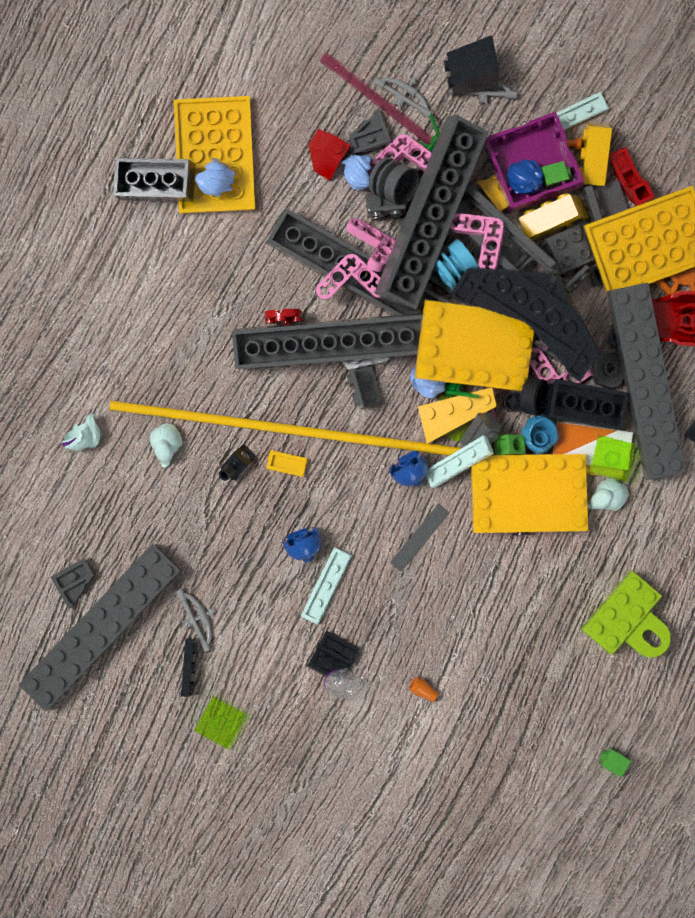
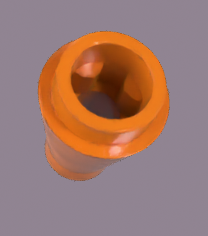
[409,677,438,702]

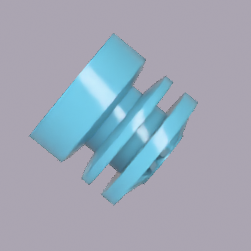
[434,239,479,290]

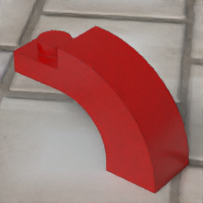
[608,147,655,206]

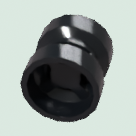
[503,392,521,412]

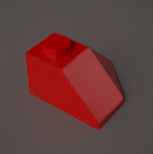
[308,129,350,181]

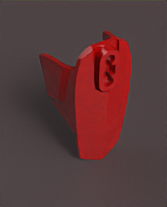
[651,291,695,347]

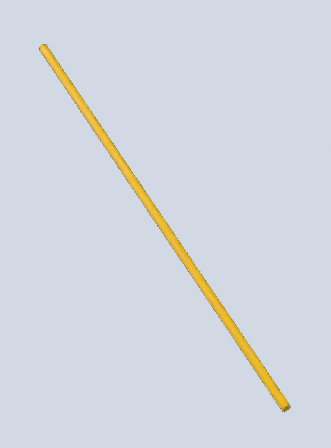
[110,400,623,479]

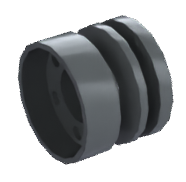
[369,157,420,205]

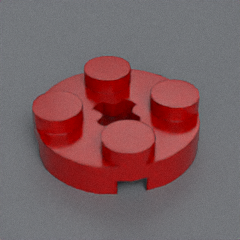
[265,309,303,325]

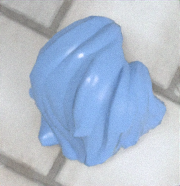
[341,154,373,190]
[195,158,235,197]
[410,367,446,399]

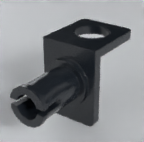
[219,444,257,481]

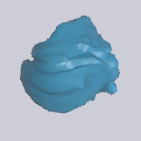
[521,415,559,455]

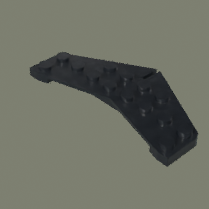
[450,266,599,382]

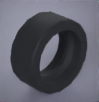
[520,377,548,416]

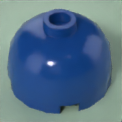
[389,451,428,487]
[282,527,322,562]

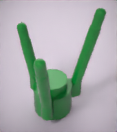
[417,114,440,151]
[445,382,479,398]

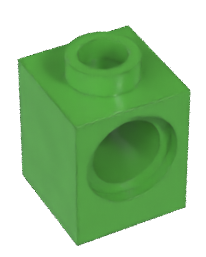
[541,161,571,190]
[495,434,525,455]
[599,747,631,778]

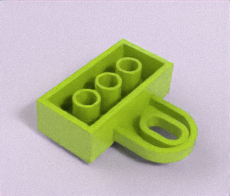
[580,571,671,657]

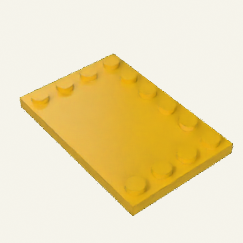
[174,96,255,214]
[583,186,695,294]
[414,300,534,391]
[471,454,588,533]

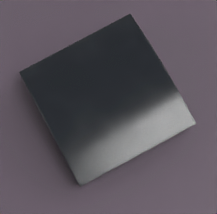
[307,631,360,685]

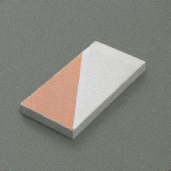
[552,422,633,470]

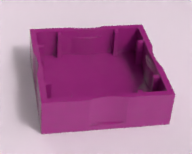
[484,111,584,214]

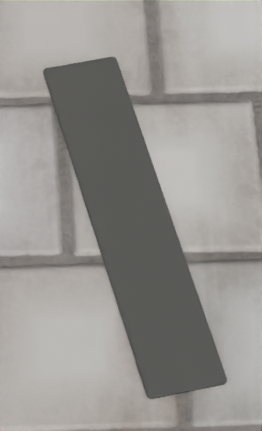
[390,504,449,571]

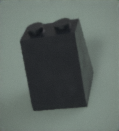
[443,36,499,95]

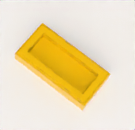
[266,450,308,477]

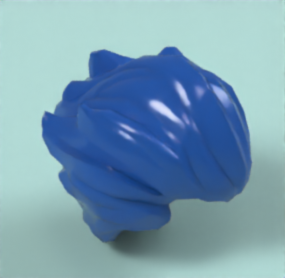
[507,159,544,195]

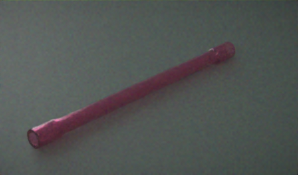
[320,52,432,145]

